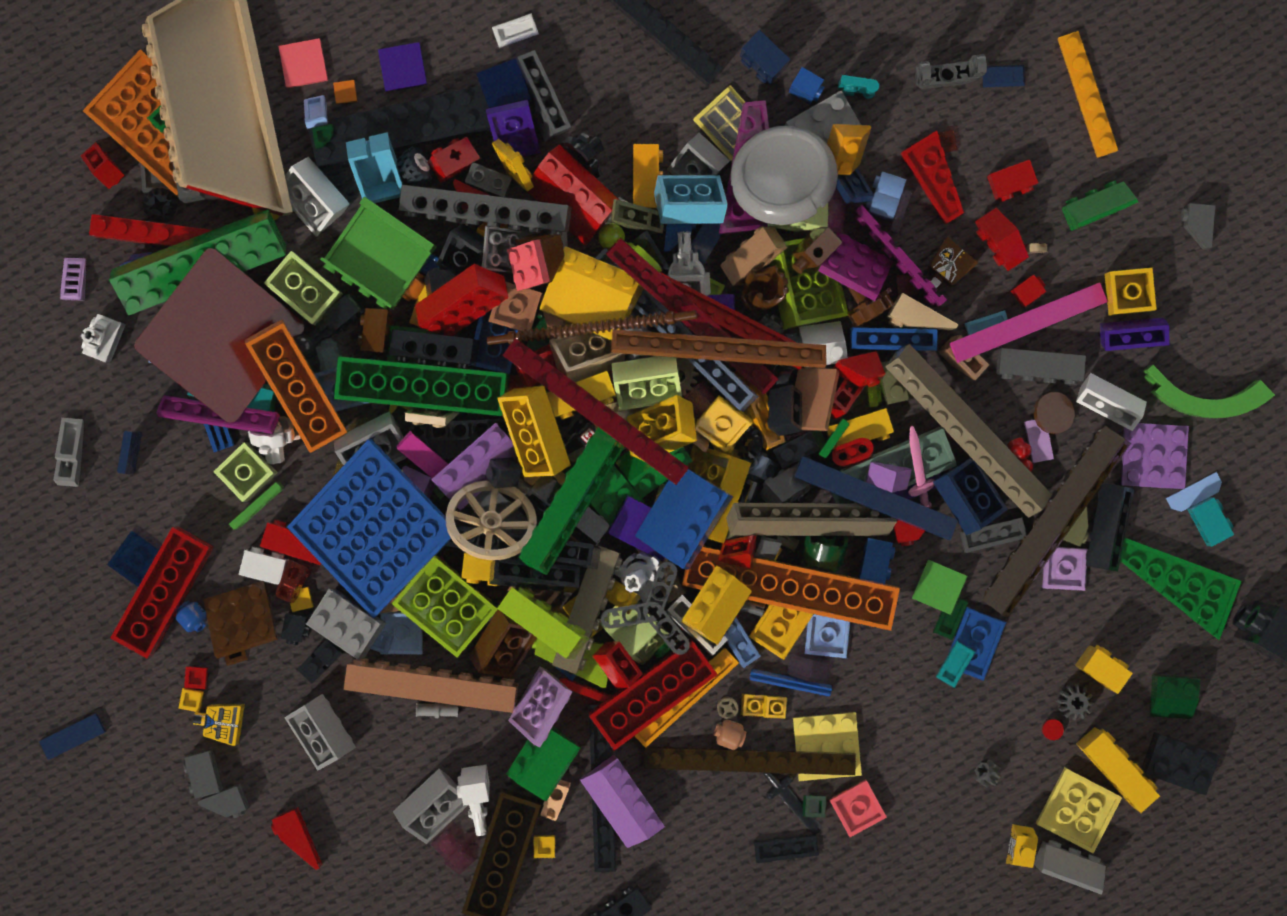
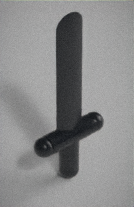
[763,773,821,834]

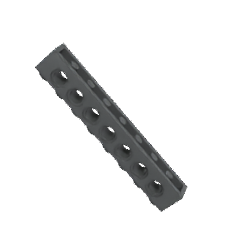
[399,185,572,236]

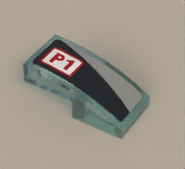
[564,421,596,464]

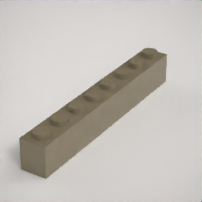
[726,503,897,536]

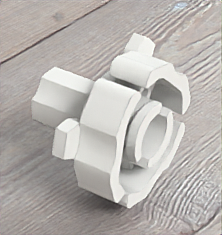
[248,416,301,464]
[614,551,667,603]

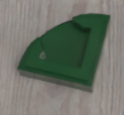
[312,124,334,149]

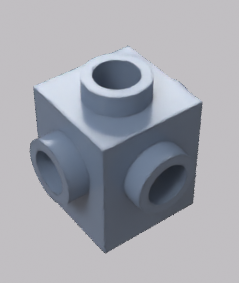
[744,452,778,483]

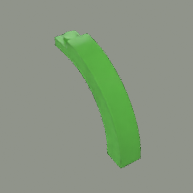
[1143,365,1275,418]

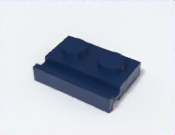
[836,168,874,204]

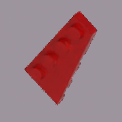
[901,130,964,225]

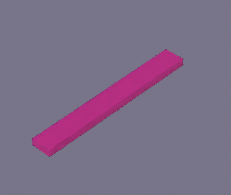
[949,283,1108,363]

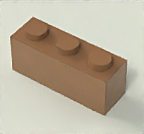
[720,226,787,286]

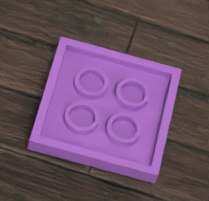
[1120,423,1189,489]

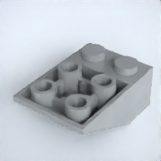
[482,226,534,274]

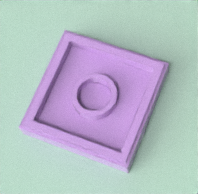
[1042,547,1088,591]

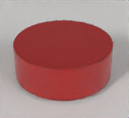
[1042,719,1064,740]

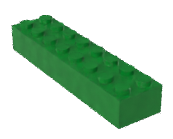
[109,209,286,316]
[334,356,510,416]

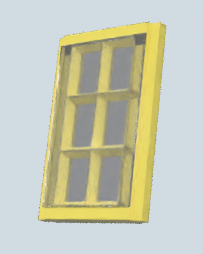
[693,86,745,162]

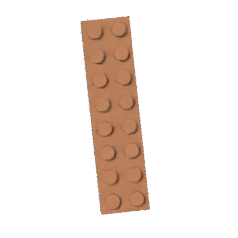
[344,658,519,713]

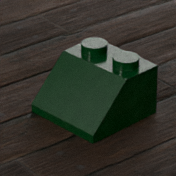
[1150,674,1200,719]

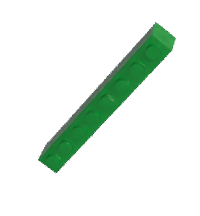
[519,421,628,575]

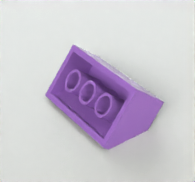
[431,423,518,510]
[579,755,665,848]

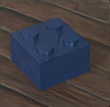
[740,30,790,85]

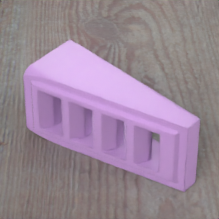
[60,258,86,301]

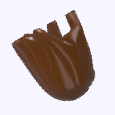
[741,265,788,312]

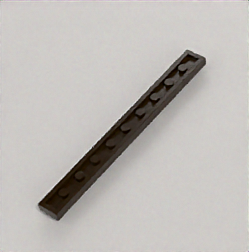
[644,747,856,776]

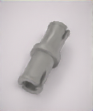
[416,702,458,718]

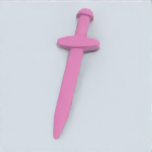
[908,426,935,509]

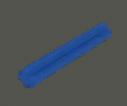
[750,669,832,696]

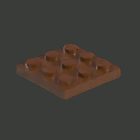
[203,581,278,659]

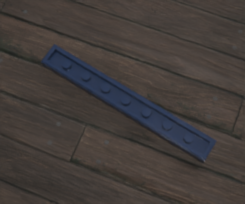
[794,457,958,540]

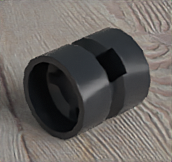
[764,364,798,389]

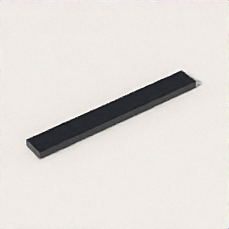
[589,703,616,872]

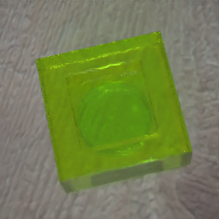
[866,386,881,407]

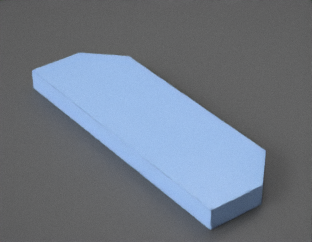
[1166,472,1222,512]

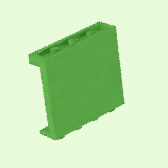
[320,197,436,310]

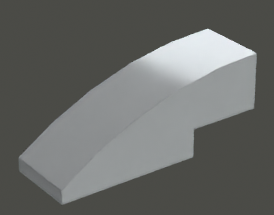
[53,418,84,487]

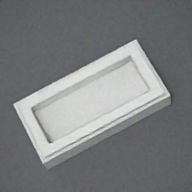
[492,13,539,48]

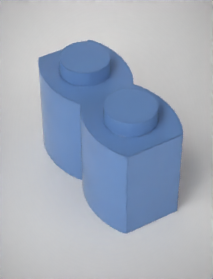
[866,172,906,222]

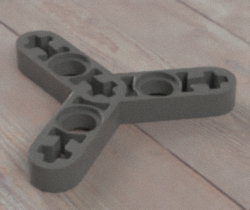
[601,562,690,655]

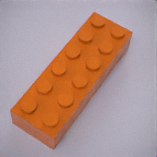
[245,319,347,453]

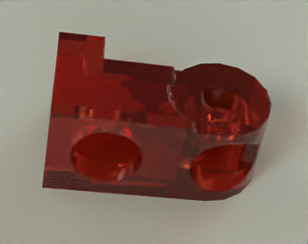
[276,560,312,603]

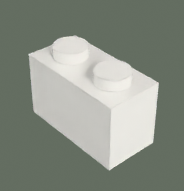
[239,547,289,585]

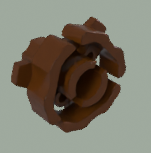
[847,287,895,327]

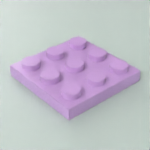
[508,666,572,747]

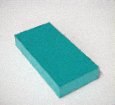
[935,640,976,688]

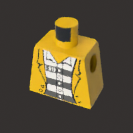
[1006,824,1038,868]

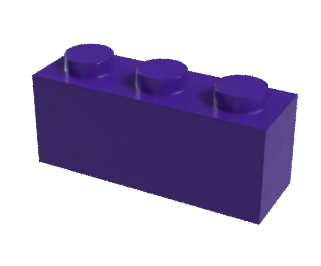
[1100,317,1169,351]

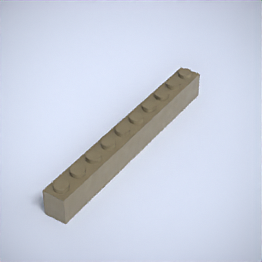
[885,344,1052,518]

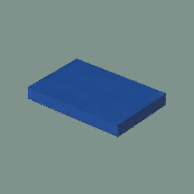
[947,607,1006,681]

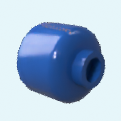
[176,601,207,632]

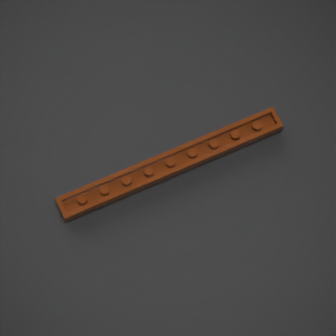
[611,329,827,368]

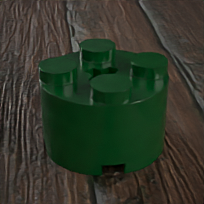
[802,536,849,572]

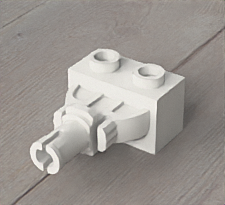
[667,231,711,296]
[81,314,126,363]
[457,765,490,836]

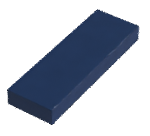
[39,713,106,760]

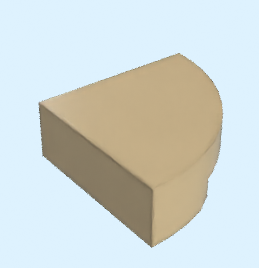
[1026,243,1048,253]

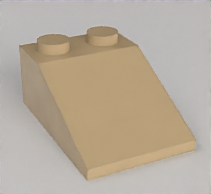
[886,293,958,331]

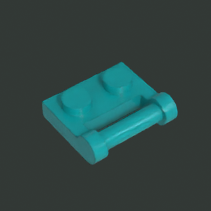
[837,75,879,99]

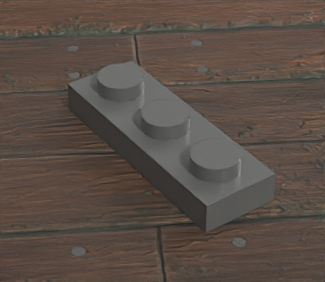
[960,517,1026,553]

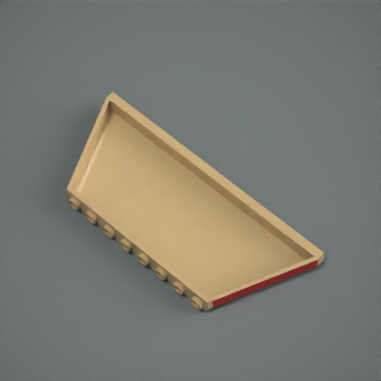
[142,0,293,216]

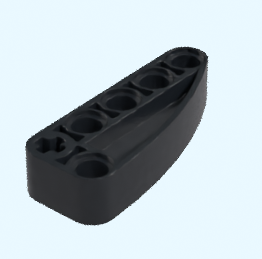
[408,419,510,460]

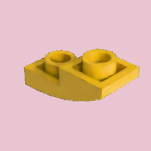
[741,694,787,719]

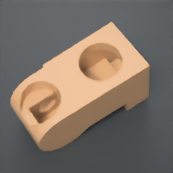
[540,780,571,821]

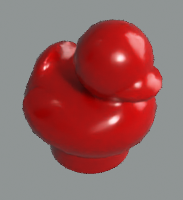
[1007,438,1033,472]

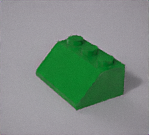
[1061,180,1138,231]
[615,447,693,498]
[506,726,580,801]

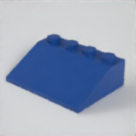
[635,469,733,570]

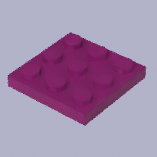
[818,232,893,301]

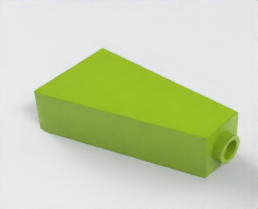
[532,638,608,688]

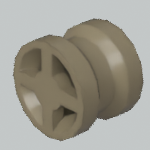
[717,696,738,719]

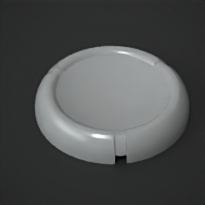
[731,126,838,225]

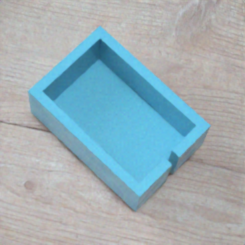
[346,132,404,203]

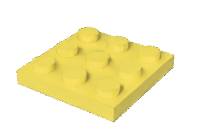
[793,712,862,781]
[1036,767,1122,853]

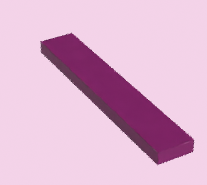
[156,395,280,434]

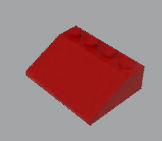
[527,145,619,246]

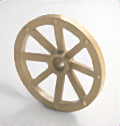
[446,481,537,560]

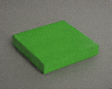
[912,560,968,615]

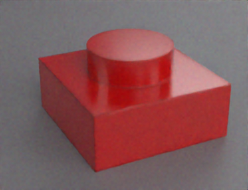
[184,666,208,689]

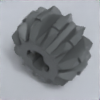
[1057,684,1094,720]

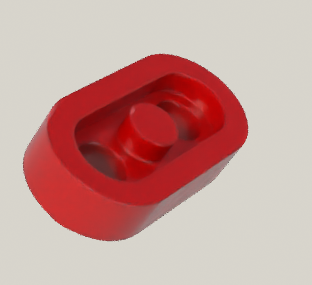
[832,438,874,467]

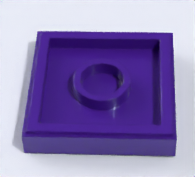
[378,42,427,92]

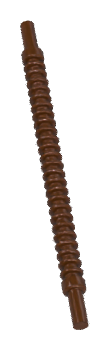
[487,310,697,345]

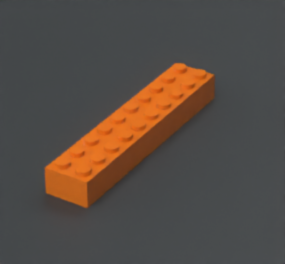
[682,546,900,631]

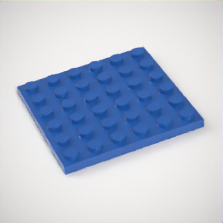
[287,439,459,618]

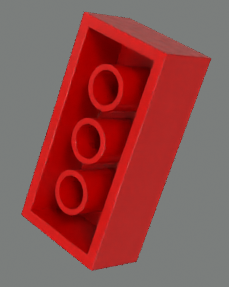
[415,264,509,336]

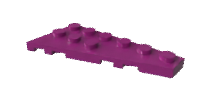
[719,100,769,234]
[855,205,947,307]

